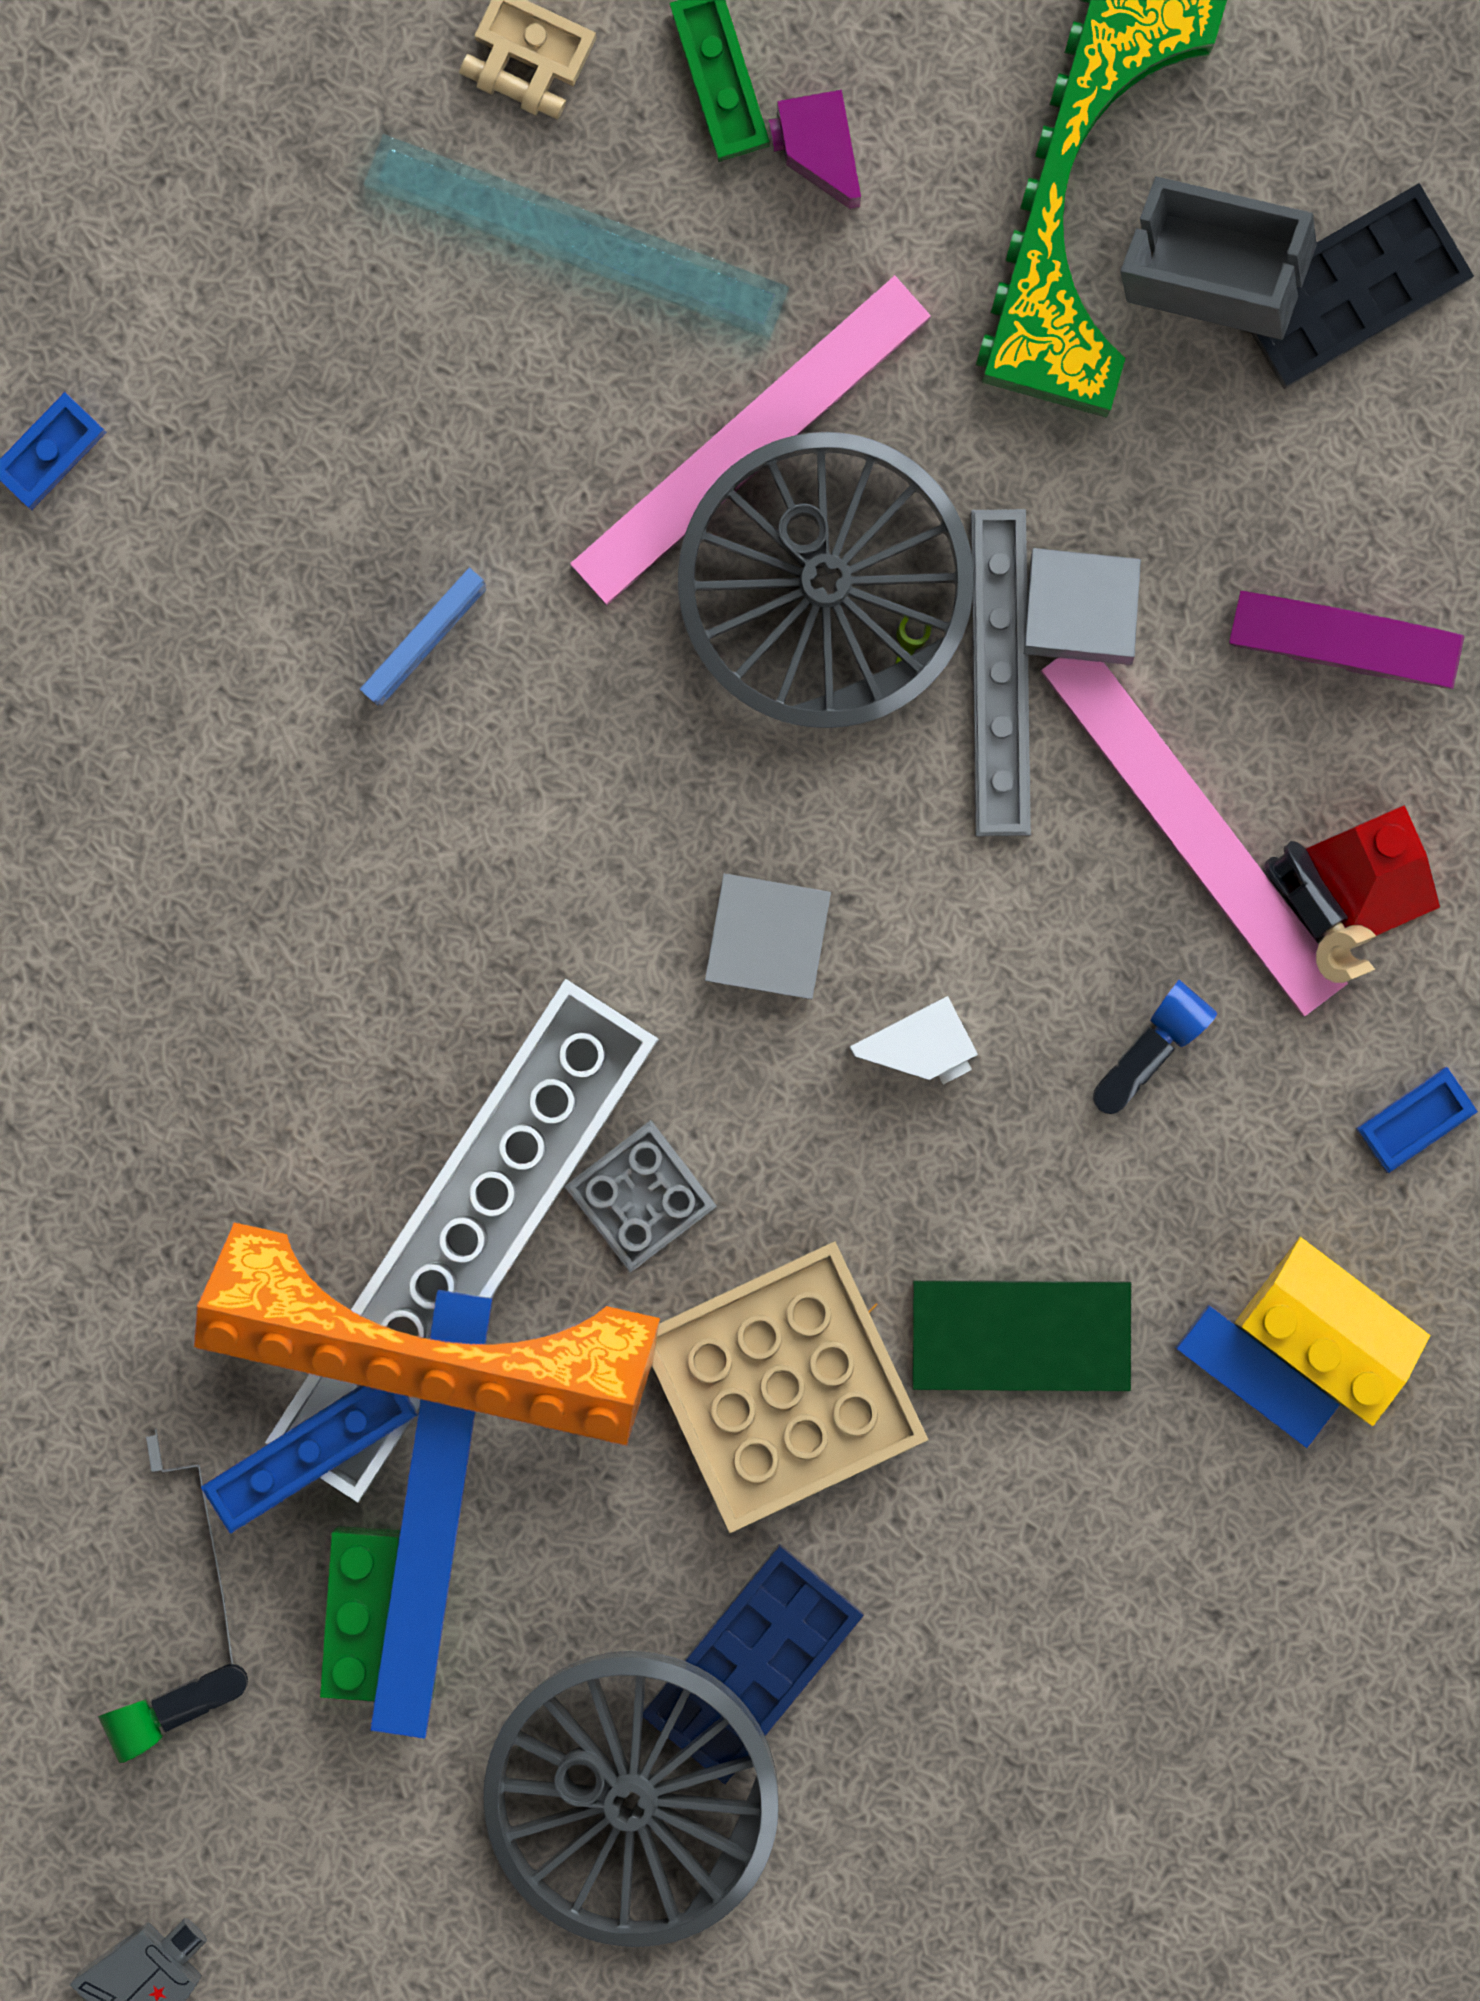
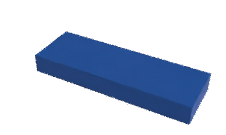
[1175,1305,1340,1448]

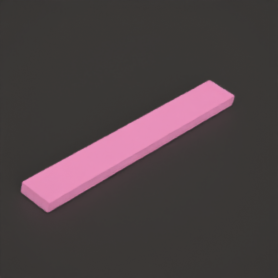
[570,276,931,606]
[1040,658,1348,1017]

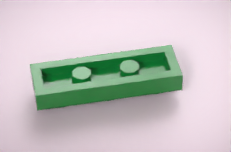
[669,0,770,163]

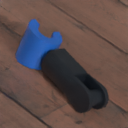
[1093,979,1217,1114]

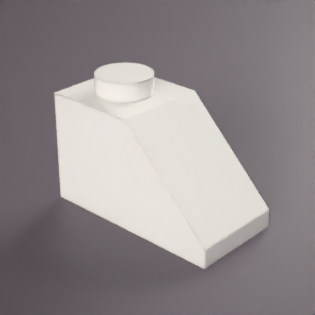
[849,996,978,1084]

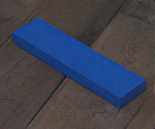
[200,1385,418,1534]

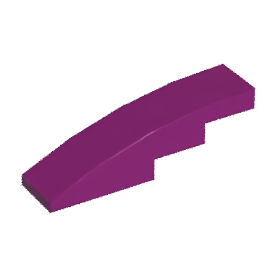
[1229,590,1465,690]

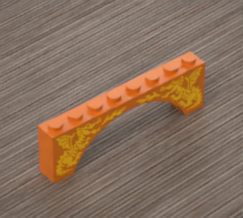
[194,1222,660,1446]

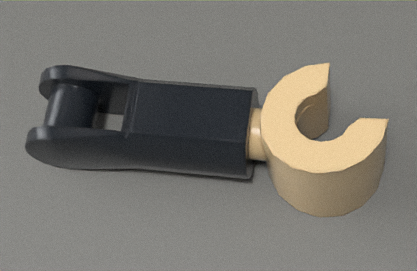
[1264,841,1376,983]

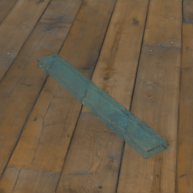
[364,134,789,340]

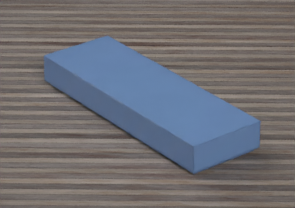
[360,567,487,706]

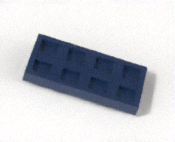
[643,1544,864,1785]

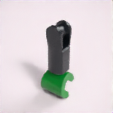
[98,1664,248,1763]

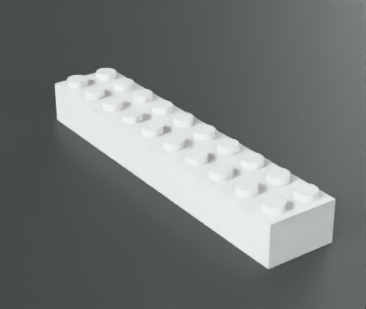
[265,979,659,1502]

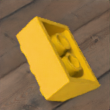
[1234,1236,1431,1426]

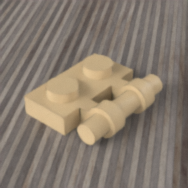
[459,0,597,120]

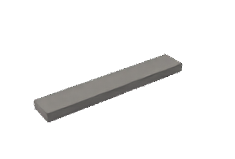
[971,509,1031,836]

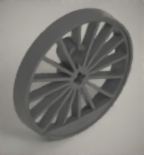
[678,432,974,728]
[483,1651,778,1947]

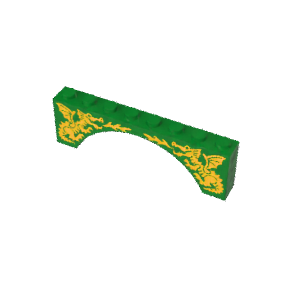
[975,0,1227,418]

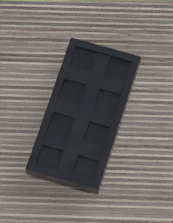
[1251,183,1474,389]

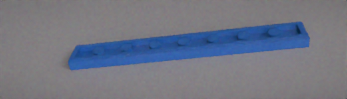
[370,1290,493,1739]

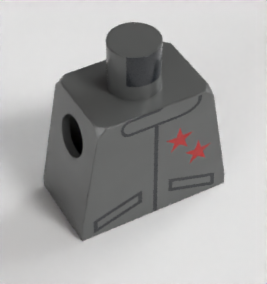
[70,1918,207,2001]

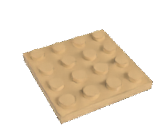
[652,1241,928,1533]

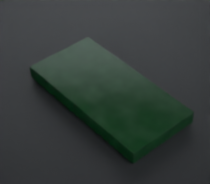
[912,1280,1131,1391]

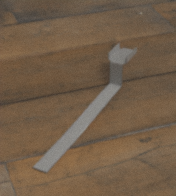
[146,1428,233,1664]

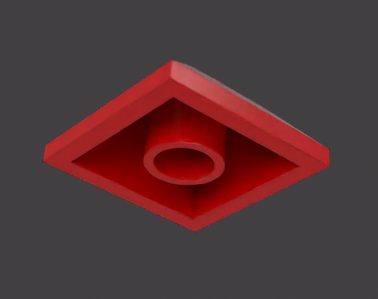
[1305,805,1440,936]

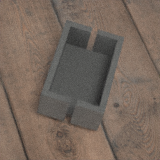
[1120,176,1317,340]

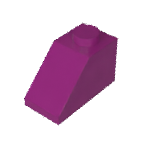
[768,89,861,209]

